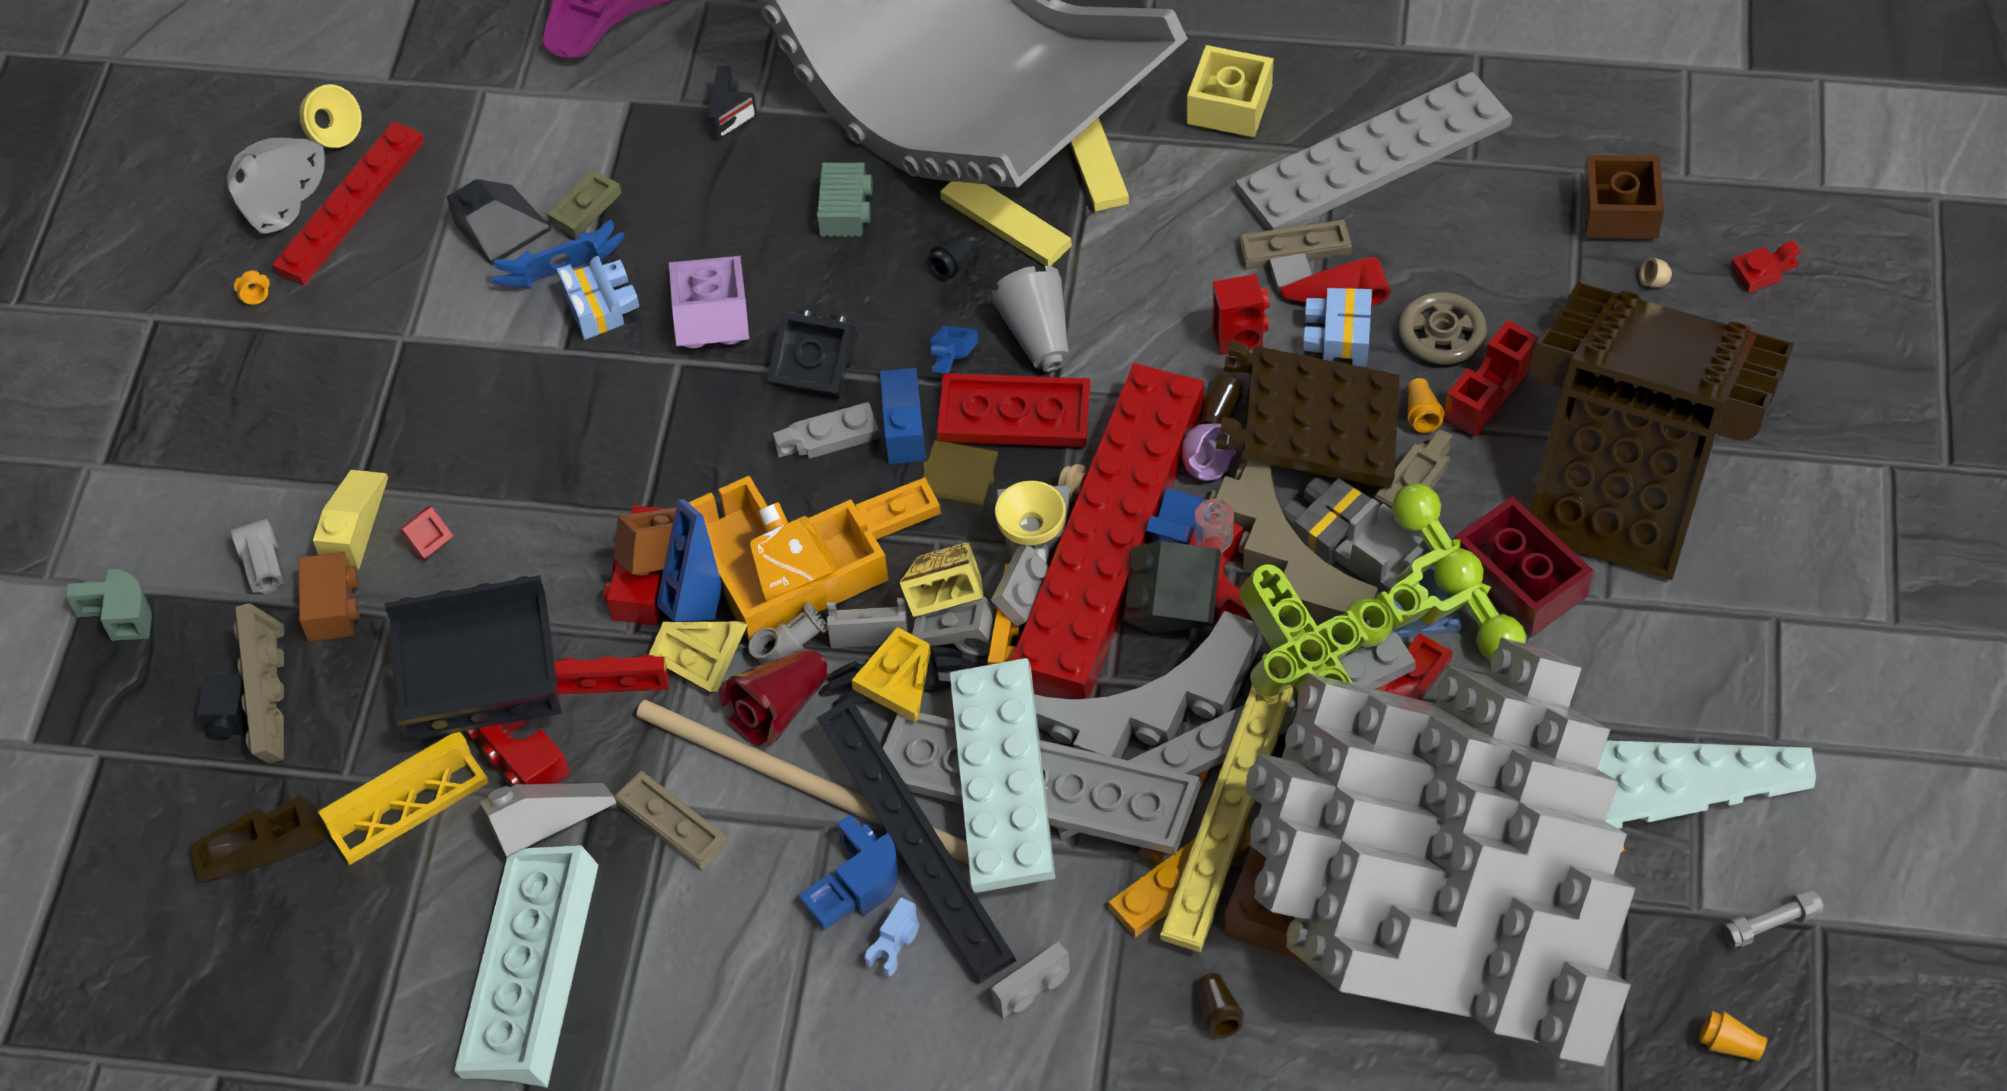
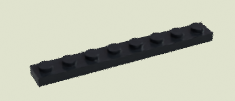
[816,697,1016,983]

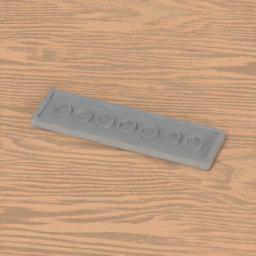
[1236,72,1512,231]
[883,713,1201,855]

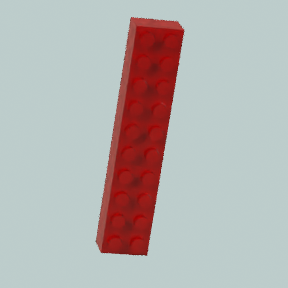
[1011,363,1204,700]

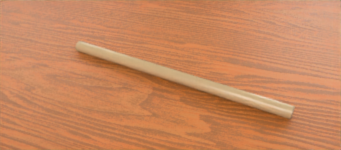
[637,699,969,865]

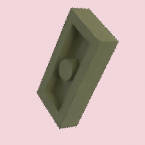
[547,169,621,238]

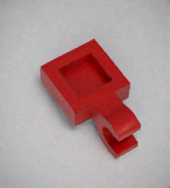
[1731,241,1801,293]

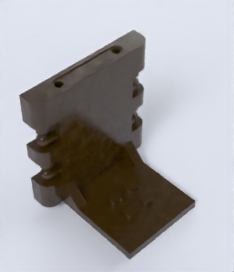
[1529,282,1795,580]

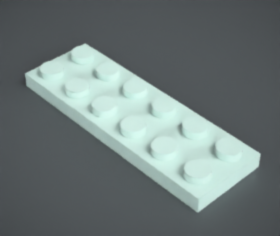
[950,658,1056,893]

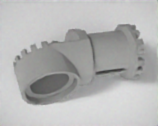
[748,602,828,664]

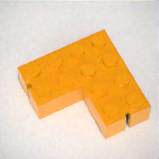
[688,476,888,642]

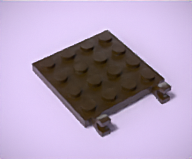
[1215,340,1400,489]

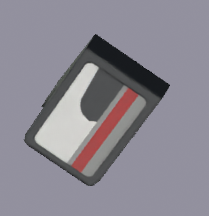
[708,65,757,140]

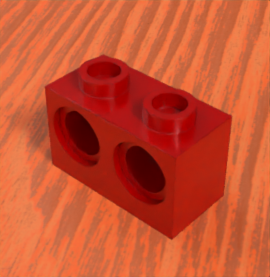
[1212,274,1270,355]

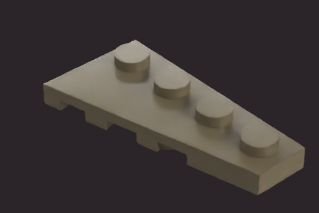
[234,603,284,764]

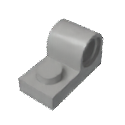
[912,597,997,657]

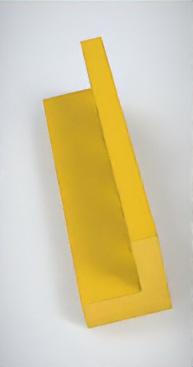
[318,732,489,865]

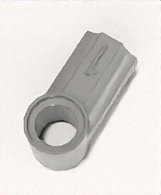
[231,518,284,595]

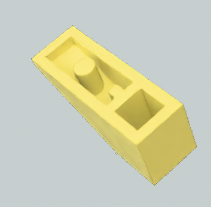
[313,470,388,570]

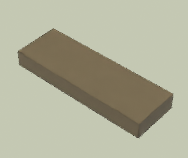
[1239,220,1352,270]
[614,770,729,871]

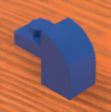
[1146,488,1209,545]
[835,814,899,917]

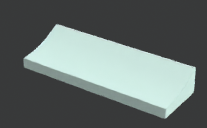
[454,845,598,1088]

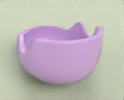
[1181,423,1236,481]

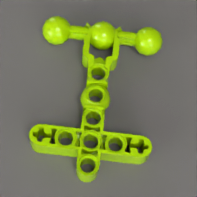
[1240,483,1527,697]

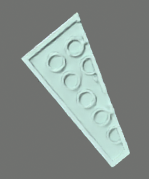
[1597,741,1816,829]

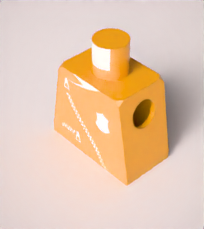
[750,502,840,601]

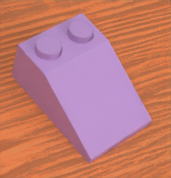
[669,256,749,348]

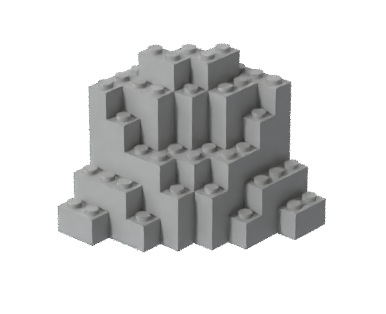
[1245,637,1635,1066]

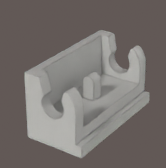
[827,597,908,648]

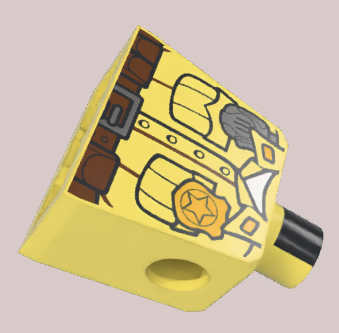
[900,543,983,617]

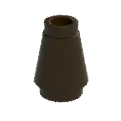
[1199,374,1243,425]
[1198,973,1244,1038]

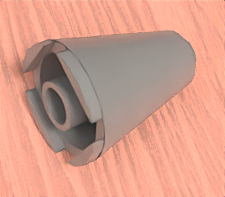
[990,266,1069,372]

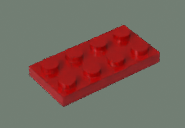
[937,373,1091,447]

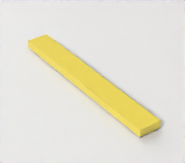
[1160,653,1296,952]

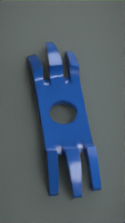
[491,219,624,289]

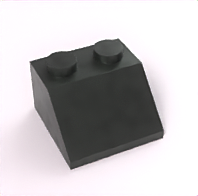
[1123,541,1221,634]

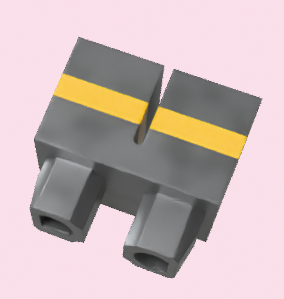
[1282,477,1371,565]

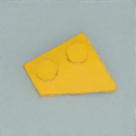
[852,627,930,723]

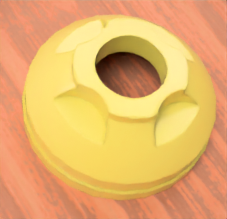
[299,85,362,148]
[995,481,1066,545]

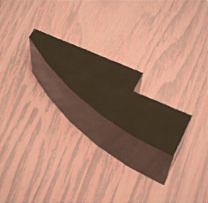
[189,795,326,881]

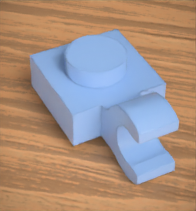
[865,897,919,977]

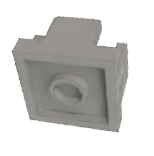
[1334,498,1431,593]

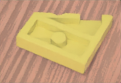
[649,621,748,692]

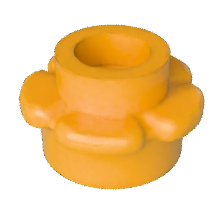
[234,271,270,305]

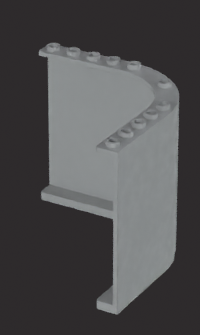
[757,0,1188,188]

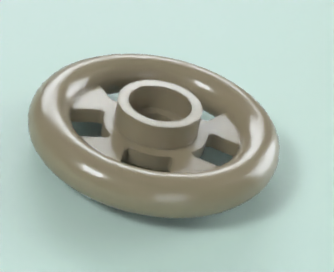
[1399,292,1487,365]

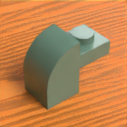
[66,569,152,641]

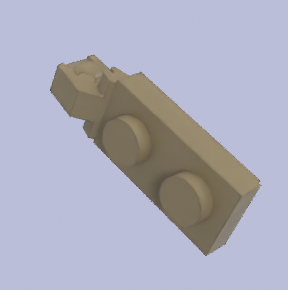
[1375,429,1453,509]

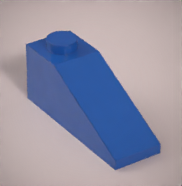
[880,368,926,464]
[656,499,722,622]

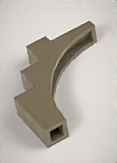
[1208,460,1378,626]

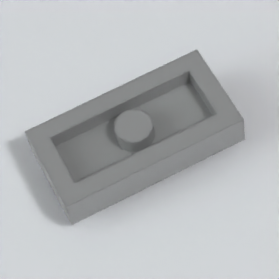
[991,545,1049,627]
[991,941,1070,1018]

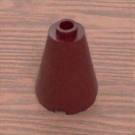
[719,648,828,747]

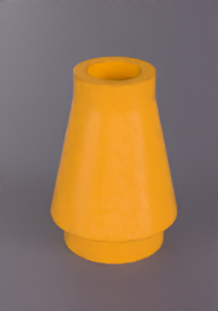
[1407,378,1445,433]
[1699,1010,1767,1062]

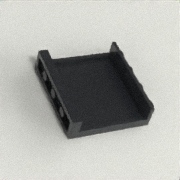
[385,575,562,742]

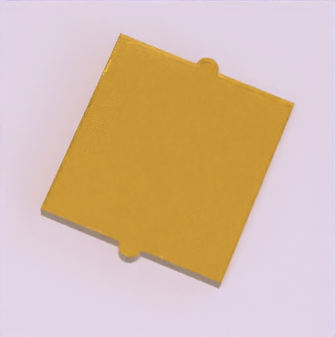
[923,440,998,505]

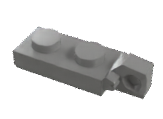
[773,402,880,459]

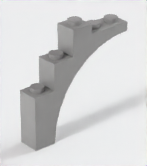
[1034,611,1262,759]

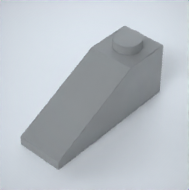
[479,783,616,857]

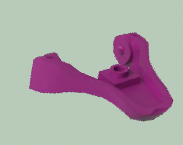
[543,0,671,59]

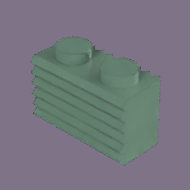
[818,163,873,237]

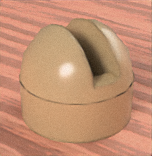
[1639,257,1672,288]

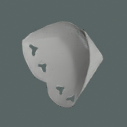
[226,138,325,233]

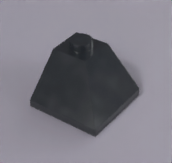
[446,179,551,265]

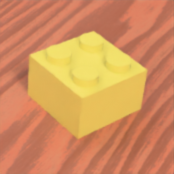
[1187,45,1273,137]

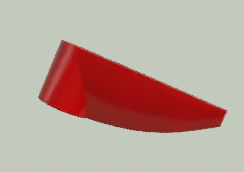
[1281,257,1391,306]

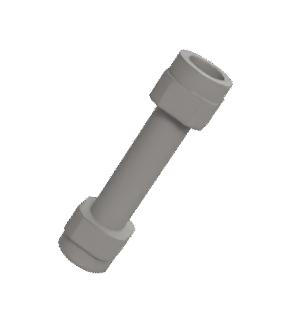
[1722,889,1823,948]

